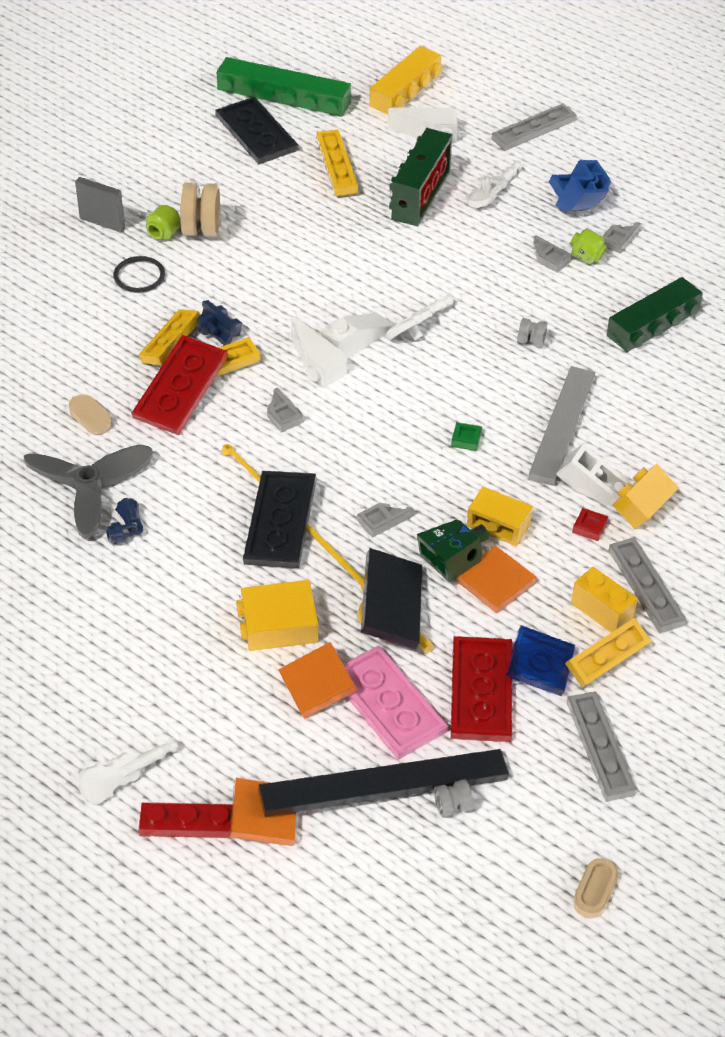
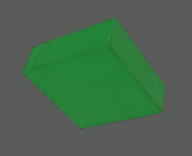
[451,422,482,451]

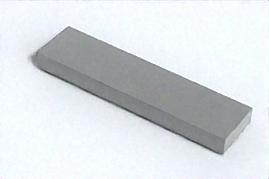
[491,103,577,151]
[608,537,686,634]
[566,691,636,802]

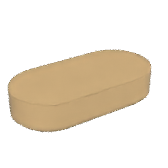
[69,394,111,434]
[573,858,618,919]

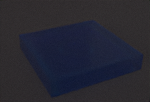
[506,625,575,697]

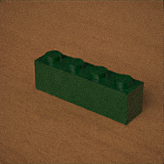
[606,277,703,352]

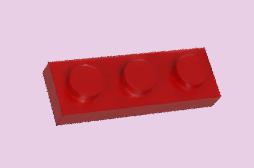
[138,802,232,838]

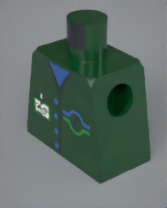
[417,520,489,582]

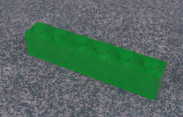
[216,57,351,117]

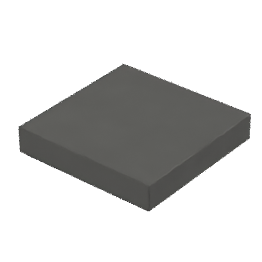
[75,177,125,233]

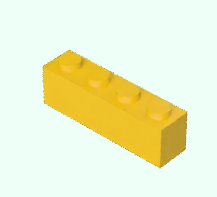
[369,46,442,114]

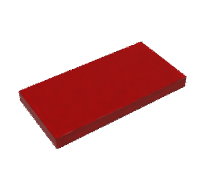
[131,334,228,436]
[450,636,512,742]

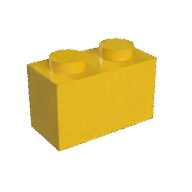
[612,463,679,529]
[467,486,533,547]
[571,566,638,633]

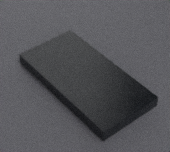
[215,96,299,165]
[243,470,317,568]
[360,548,422,650]

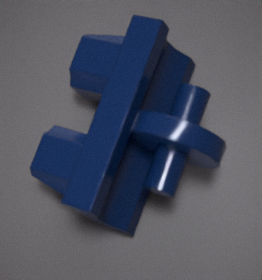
[197,300,243,345]

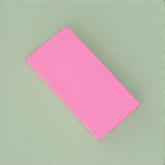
[343,645,448,760]

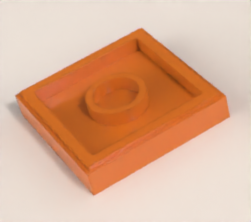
[456,545,537,613]
[278,641,357,719]
[230,777,296,846]

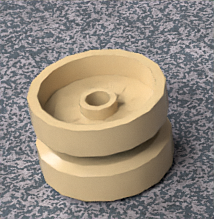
[180,182,220,237]

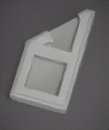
[603,222,641,254]
[533,235,572,273]
[267,387,304,433]
[357,503,415,538]

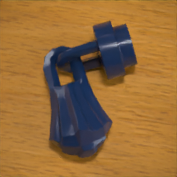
[106,497,143,545]

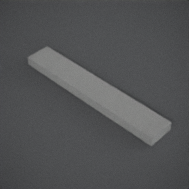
[528,366,596,486]

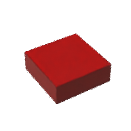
[572,507,609,541]

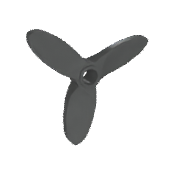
[24,445,153,539]

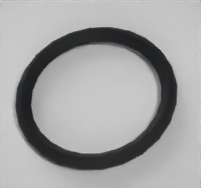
[113,256,165,293]

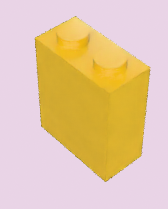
[236,579,318,651]

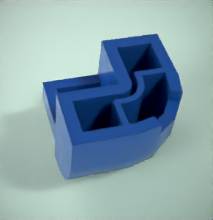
[548,160,611,211]

